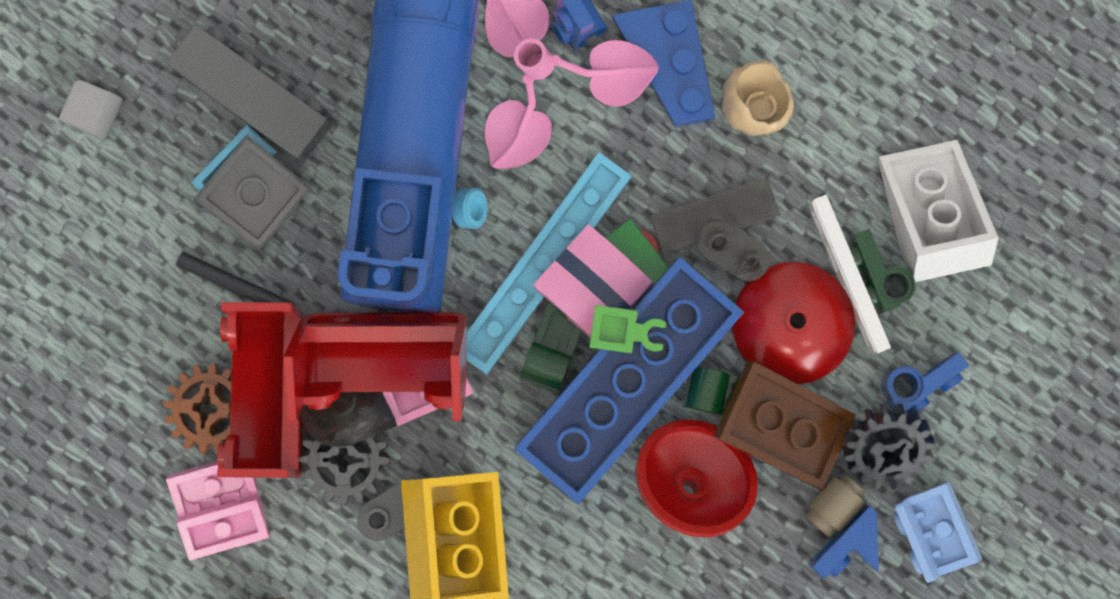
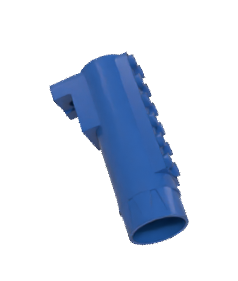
[338,0,479,313]

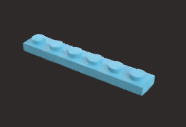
[467,152,632,375]

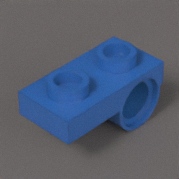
[551,0,608,52]
[881,352,969,414]

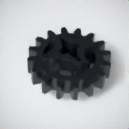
[842,403,936,489]

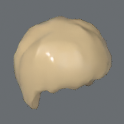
[721,60,794,136]

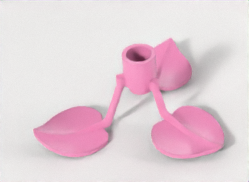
[485,0,659,169]

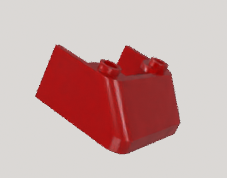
[217,302,304,478]
[284,312,467,422]

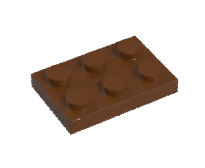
[713,361,856,490]

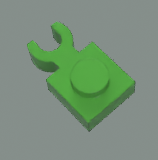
[589,305,667,353]

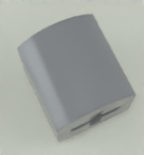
[58,80,123,141]

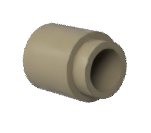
[805,476,866,539]

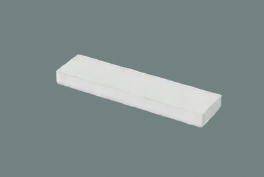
[808,195,891,355]

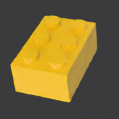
[401,472,509,599]

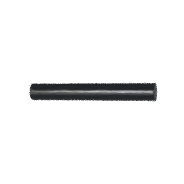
[176,251,294,305]

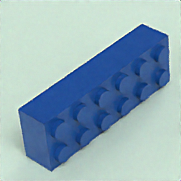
[514,257,744,504]

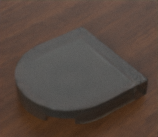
[300,392,397,447]

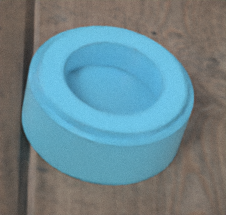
[452,188,488,229]

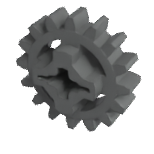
[299,415,391,506]

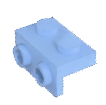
[894,481,982,583]

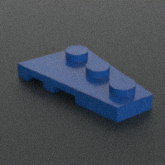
[612,0,716,127]

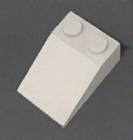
[878,140,999,282]

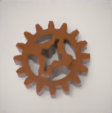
[163,364,232,453]

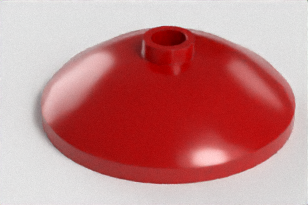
[732,262,855,384]
[635,419,758,538]

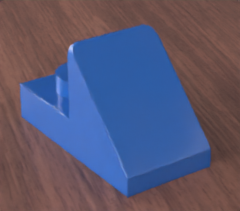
[808,505,879,579]

